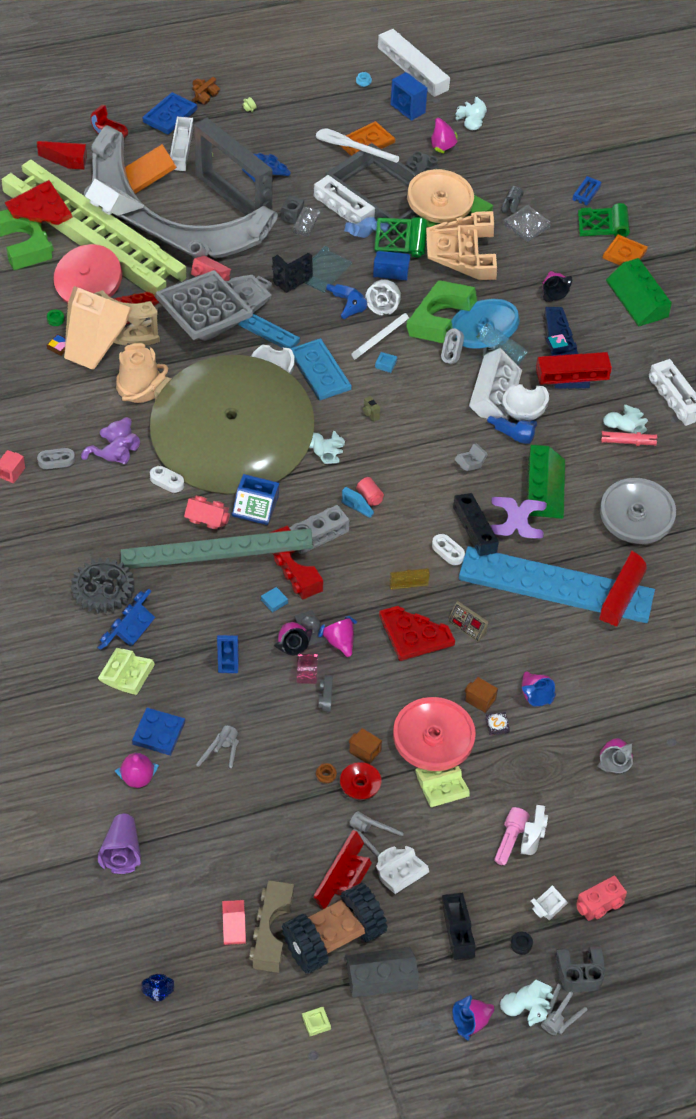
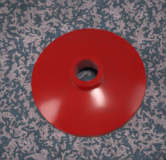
[340,762,381,800]

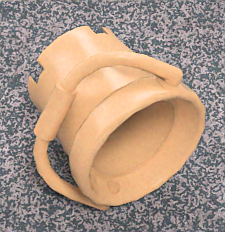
[116,343,168,403]

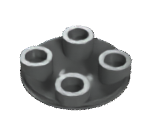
[406,151,438,174]

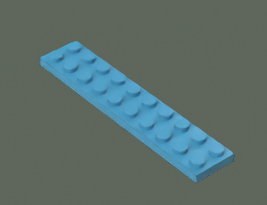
[459,546,655,623]

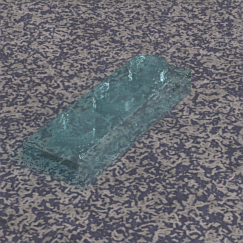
[476,323,528,365]

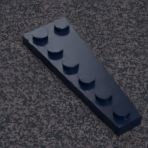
[545,307,590,389]

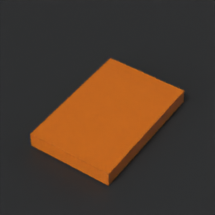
[340,121,395,156]
[125,144,177,194]

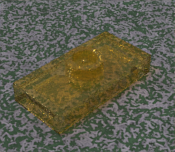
[389,568,430,590]

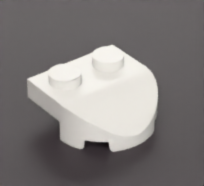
[521,805,548,855]
[376,846,429,894]

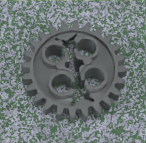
[71,558,135,613]

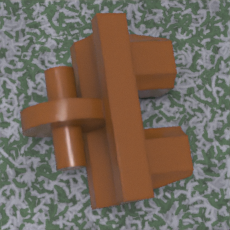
[192,76,220,105]

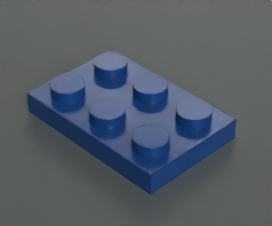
[142,92,197,135]

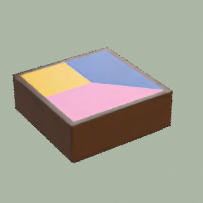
[47,334,66,356]

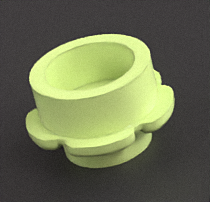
[243,97,257,113]

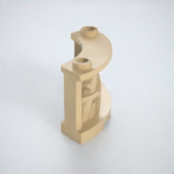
[94,290,160,346]

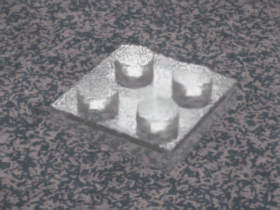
[504,205,551,242]

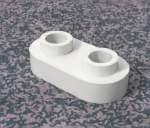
[150,466,184,493]
[432,534,465,565]

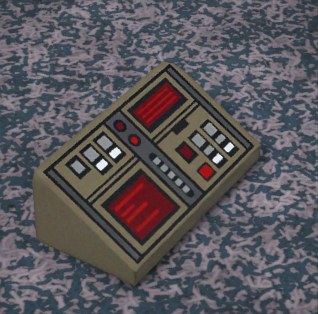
[448,601,488,642]

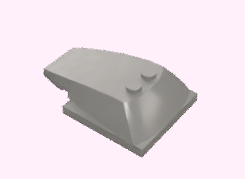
[155,270,272,340]

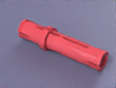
[601,431,657,446]

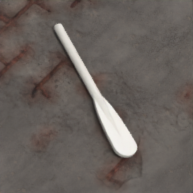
[316,129,399,163]

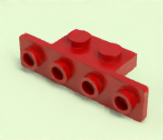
[314,830,372,909]

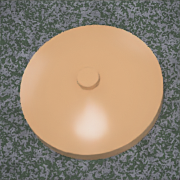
[407,169,474,223]

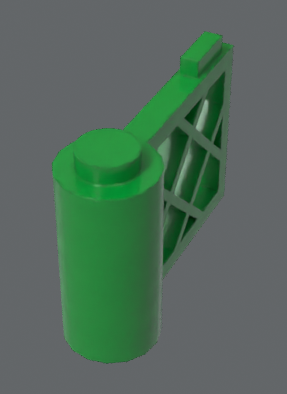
[578,203,630,237]
[375,218,428,258]

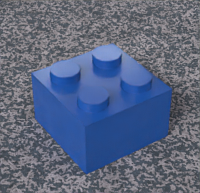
[390,72,427,121]

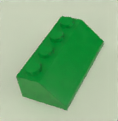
[606,258,672,327]
[527,445,565,519]

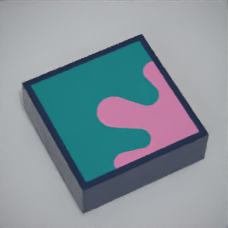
[546,334,569,353]

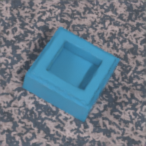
[375,352,397,373]
[261,587,288,613]

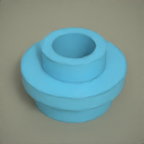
[356,72,372,87]

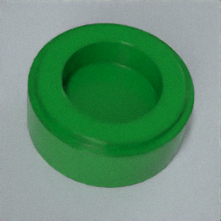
[47,310,65,326]

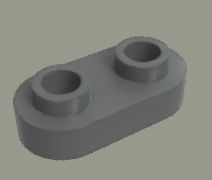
[319,674,333,712]

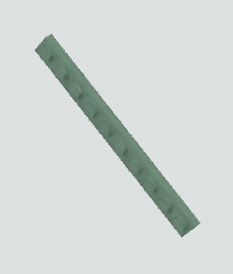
[121,528,313,569]

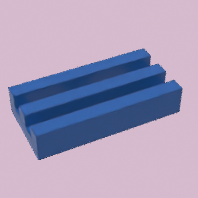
[573,176,602,206]

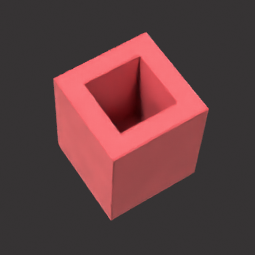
[0,450,25,483]

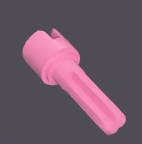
[494,807,530,865]

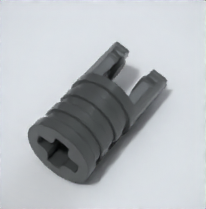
[501,186,524,213]

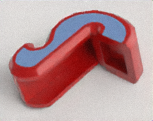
[90,105,128,138]

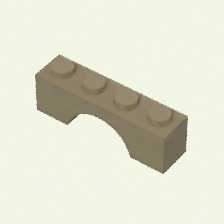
[249,880,294,973]

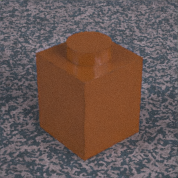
[465,677,498,713]
[349,728,382,764]

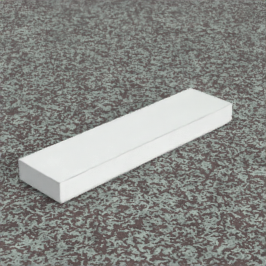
[352,313,409,359]

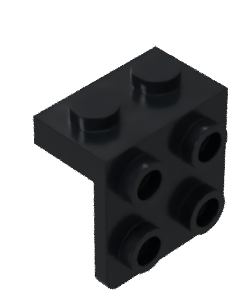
[272,253,313,293]

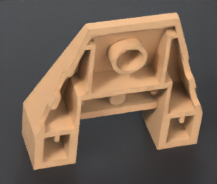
[426,211,497,280]

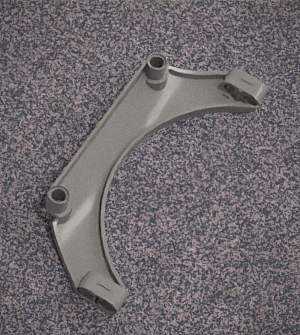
[84,125,278,258]

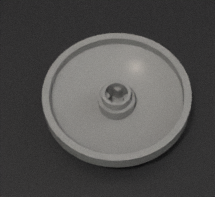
[600,478,676,544]

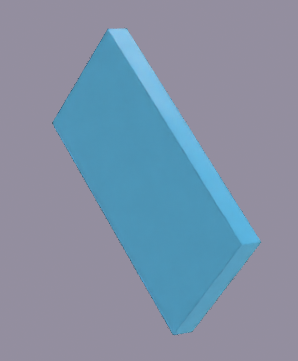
[290,338,352,401]

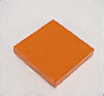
[603,235,648,265]

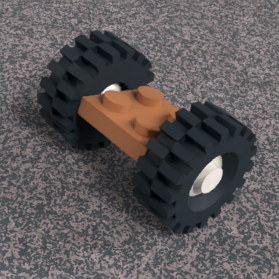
[282,883,388,974]

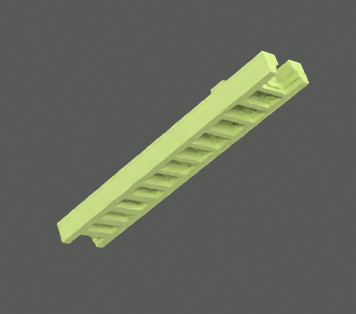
[2,160,186,297]

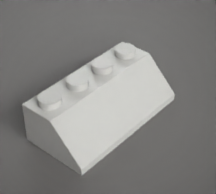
[469,348,522,421]

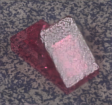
[297,654,318,684]

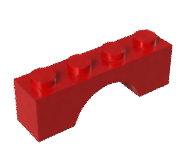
[270,525,323,600]

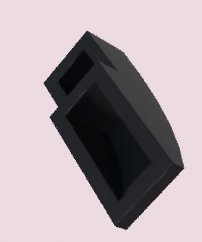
[442,893,476,960]

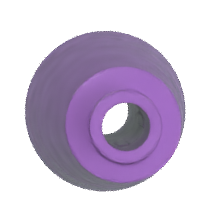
[98,814,141,874]

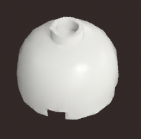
[366,279,401,315]

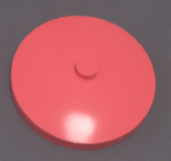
[54,244,122,303]
[393,697,476,771]

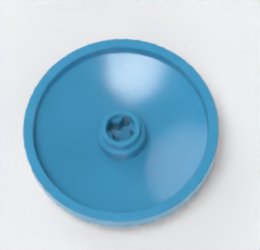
[452,299,520,348]

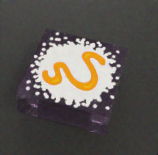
[485,712,510,735]

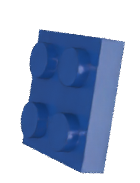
[132,708,185,756]

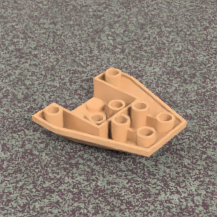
[64,286,132,370]

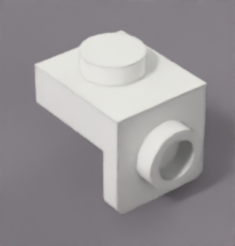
[531,885,568,920]

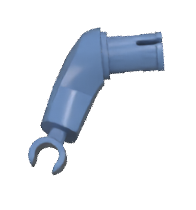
[344,217,390,238]

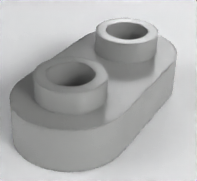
[441,328,464,364]
[37,448,75,469]

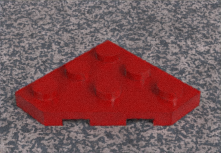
[5,180,73,225]
[379,606,455,661]

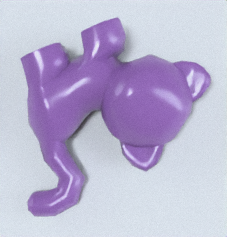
[81,417,140,464]

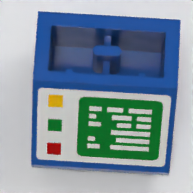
[232,474,279,525]

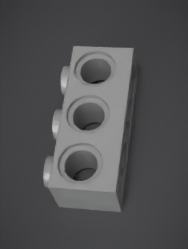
[289,505,350,554]

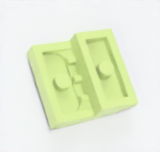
[98,648,155,695]
[415,766,470,807]

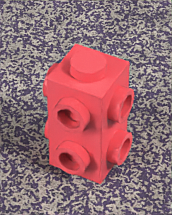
[191,255,231,281]
[184,495,230,529]
[576,875,627,921]

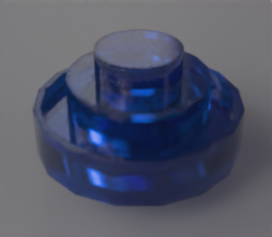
[141,974,175,1001]

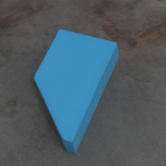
[342,487,374,518]

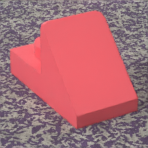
[222,900,246,945]

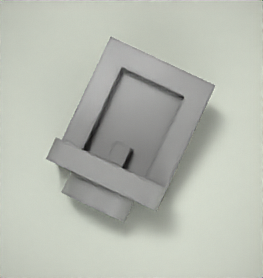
[455,443,488,471]

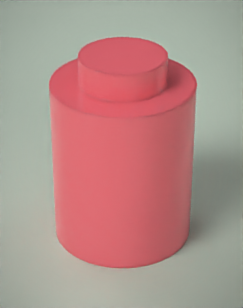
[356,477,384,506]

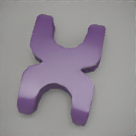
[491,497,547,538]

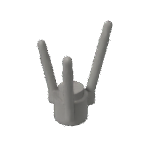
[196,726,239,768]
[350,811,404,857]
[541,984,587,1035]

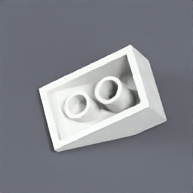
[85,179,144,215]

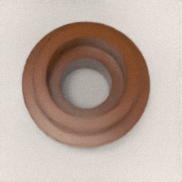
[316,763,337,784]

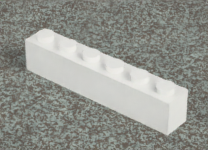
[378,29,450,97]

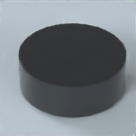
[511,931,533,955]

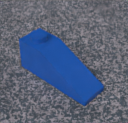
[217,635,239,673]

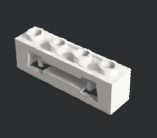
[314,175,375,224]
[649,359,696,426]

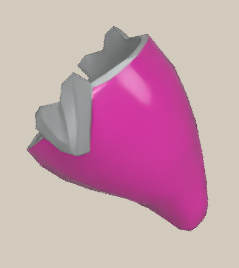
[597,738,633,773]

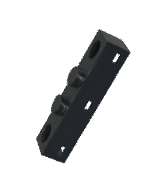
[453,493,499,556]

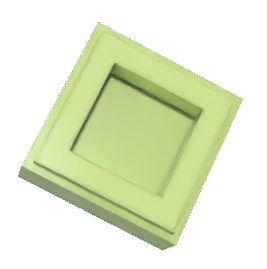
[302,1007,331,1036]

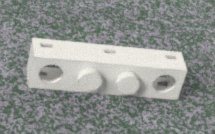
[170,117,193,171]

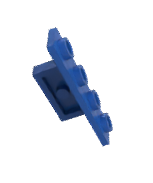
[97,589,155,650]

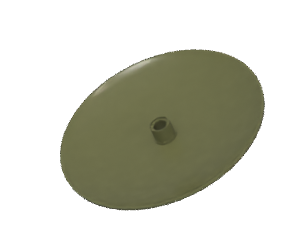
[150,355,314,494]

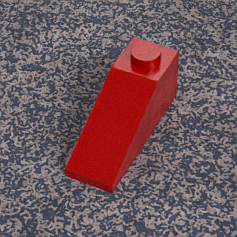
[37,141,87,170]

